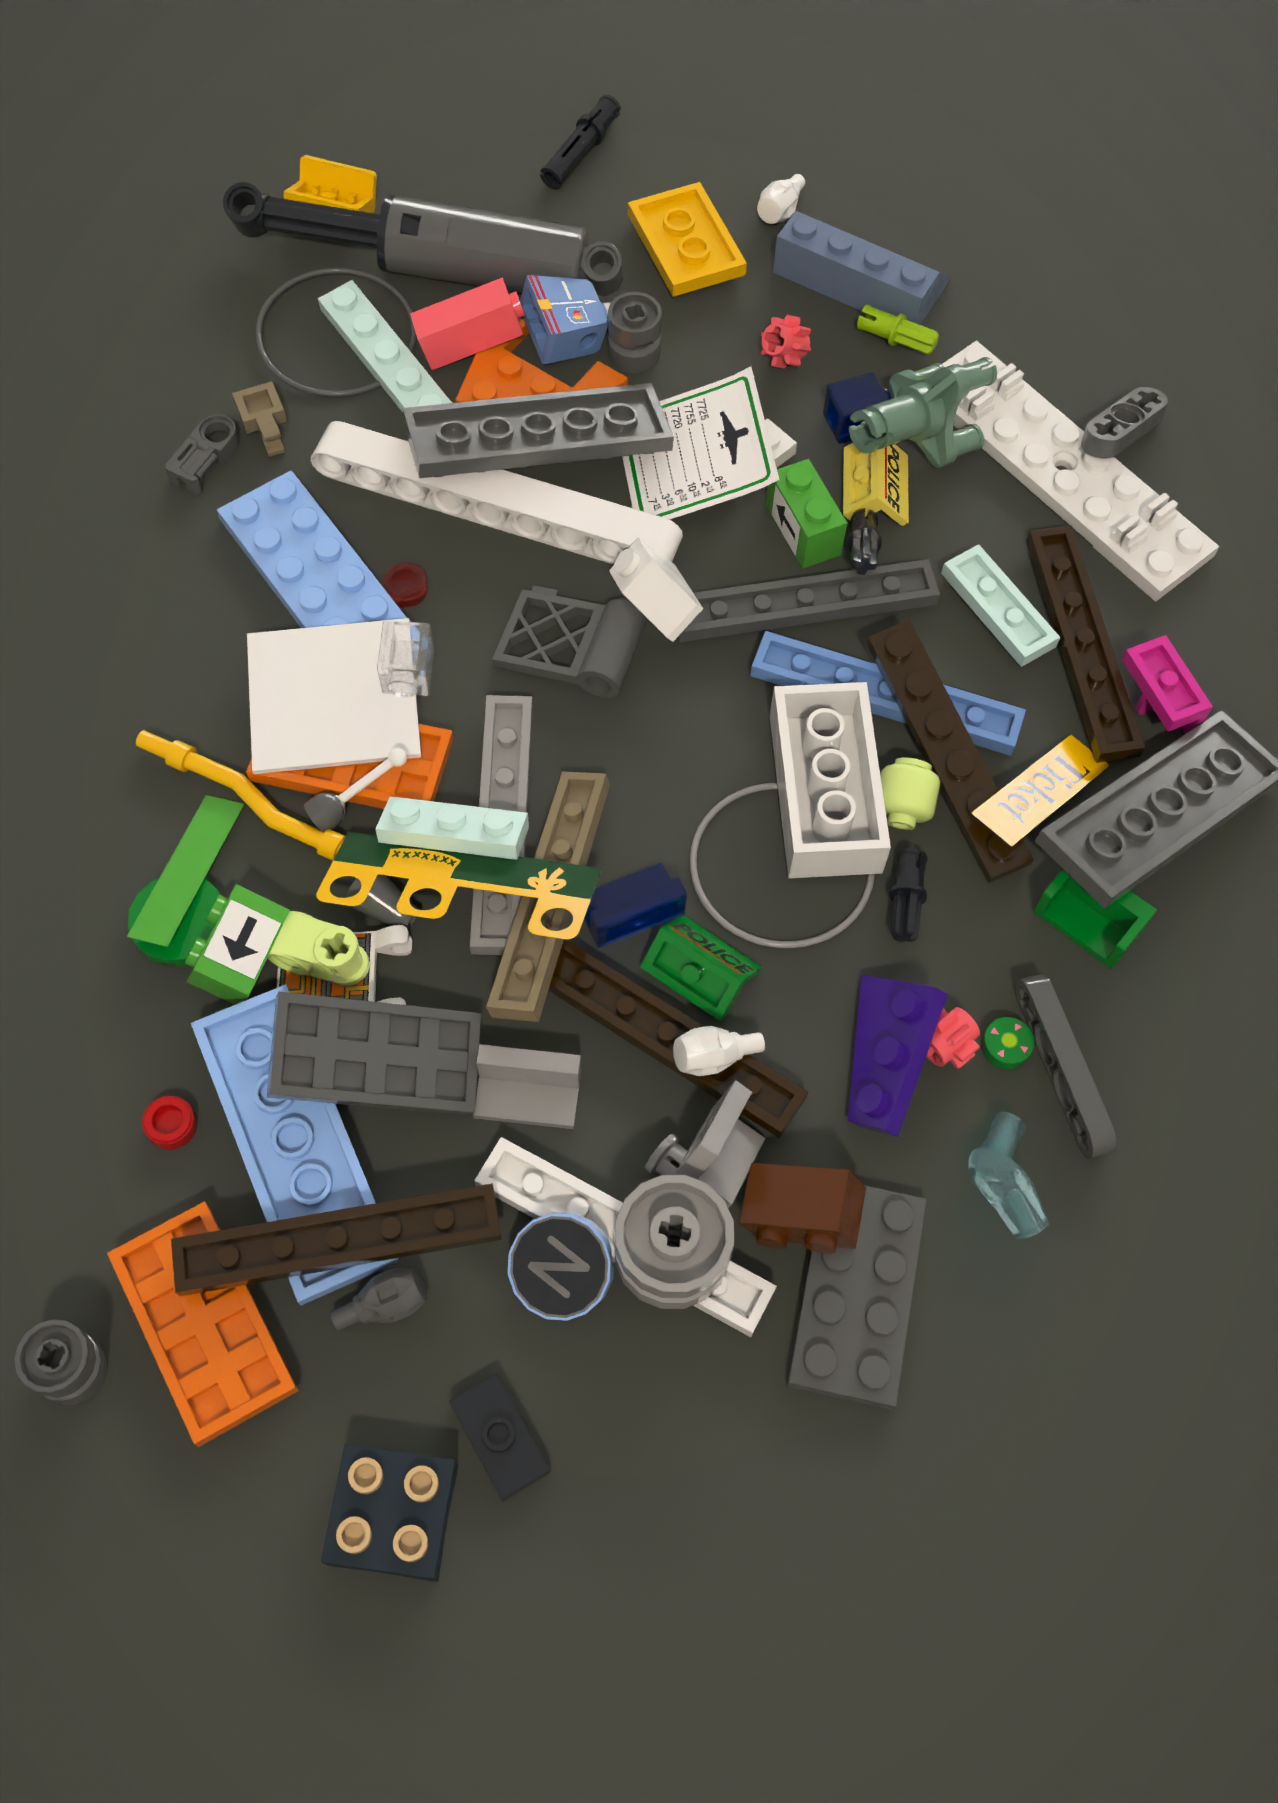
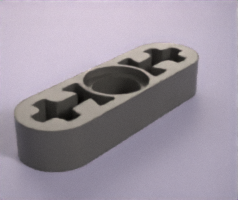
[1081,387,1168,459]

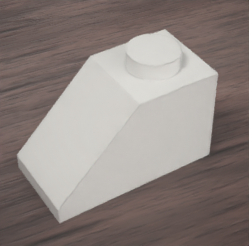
[609,538,703,642]

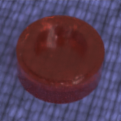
[382,563,428,608]

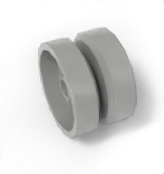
[615,1175,734,1309]

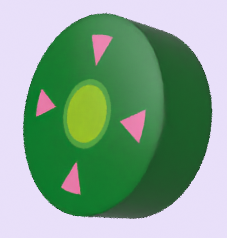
[981,1017,1034,1070]

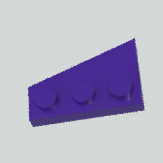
[848,975,948,1137]

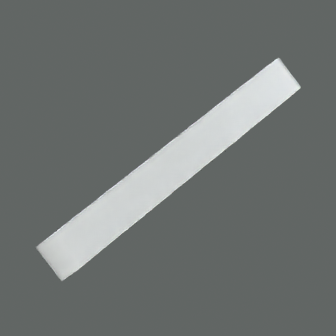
[311,421,683,564]

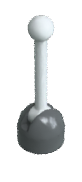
[304,748,407,832]

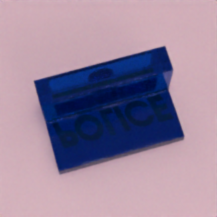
[584,863,687,948]

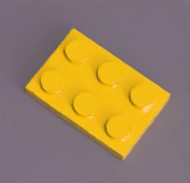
[628,182,747,297]

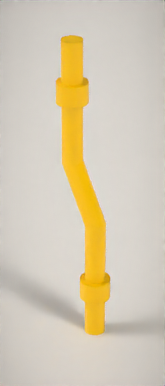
[136,730,346,861]

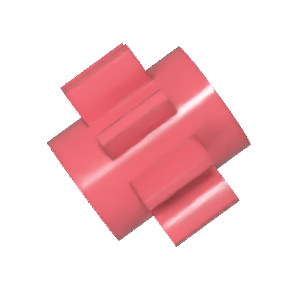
[761,314,811,369]
[926,1007,980,1069]

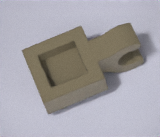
[232,381,287,457]

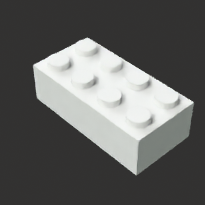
[770,682,891,879]

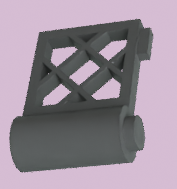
[492,585,647,699]

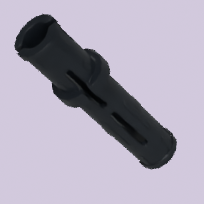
[540,95,621,189]

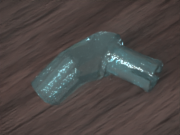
[968,1112,1049,1239]

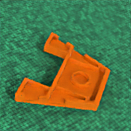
[455,317,628,403]

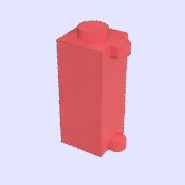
[410,277,525,370]

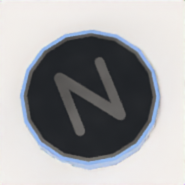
[507,1212,614,1321]

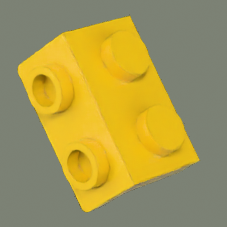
[284,155,377,213]

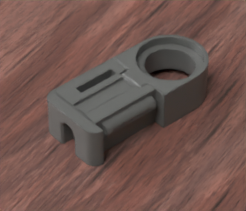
[165,414,239,494]

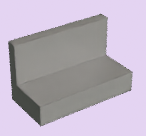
[473,1044,581,1129]
[676,1080,766,1208]

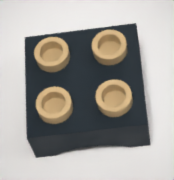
[321,1444,458,1582]

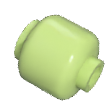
[880,757,940,830]

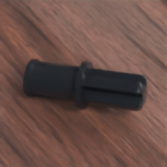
[847,508,882,575]
[889,848,928,942]

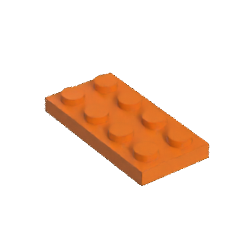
[246,724,454,809]
[107,1201,299,1447]

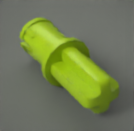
[857,304,939,355]

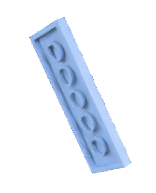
[217,470,431,667]
[191,984,400,1306]

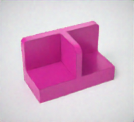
[1122,635,1213,734]

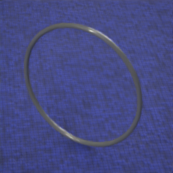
[255,268,417,397]

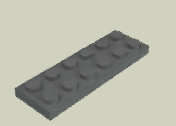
[403,383,674,478]
[1035,710,1278,909]

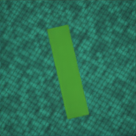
[127,795,245,947]

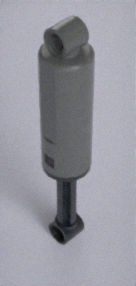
[223,182,623,295]

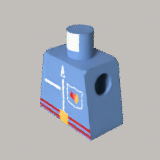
[520,275,611,365]

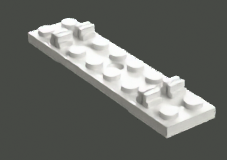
[942,340,1219,602]

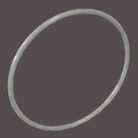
[690,783,875,948]

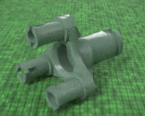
[849,357,997,468]

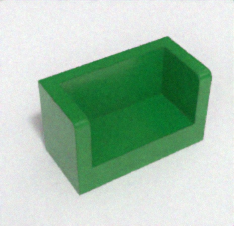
[1033,869,1157,969]

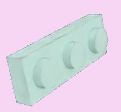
[941,544,1060,667]
[376,796,529,860]

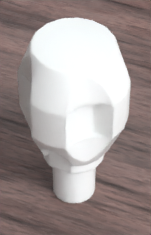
[757,174,805,224]
[673,1026,765,1076]

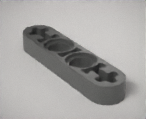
[1015,973,1116,1159]

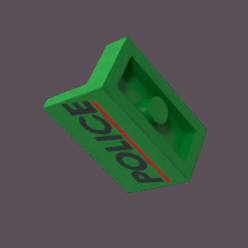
[640,915,762,1021]

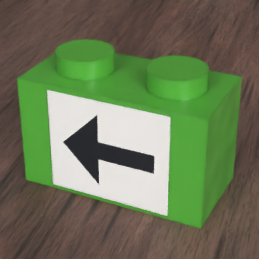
[765,458,847,569]
[184,884,290,1005]

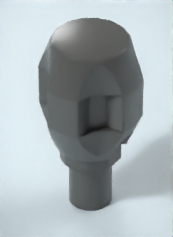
[330,1267,428,1331]

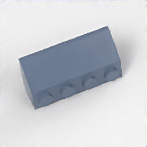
[773,211,950,325]

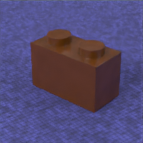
[739,1163,866,1254]

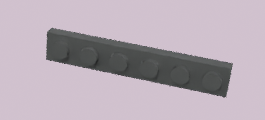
[678,559,940,643]

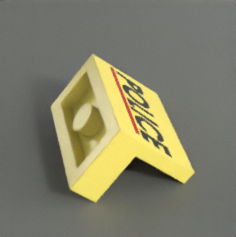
[843,443,909,526]

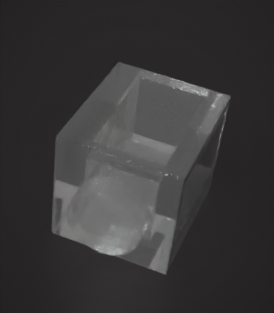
[377,621,434,697]

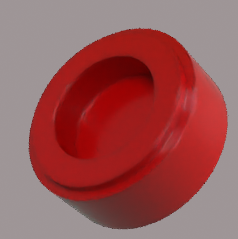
[142,1096,197,1150]

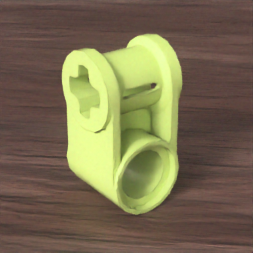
[268,911,370,987]

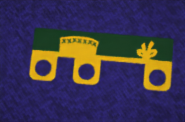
[316,831,602,939]

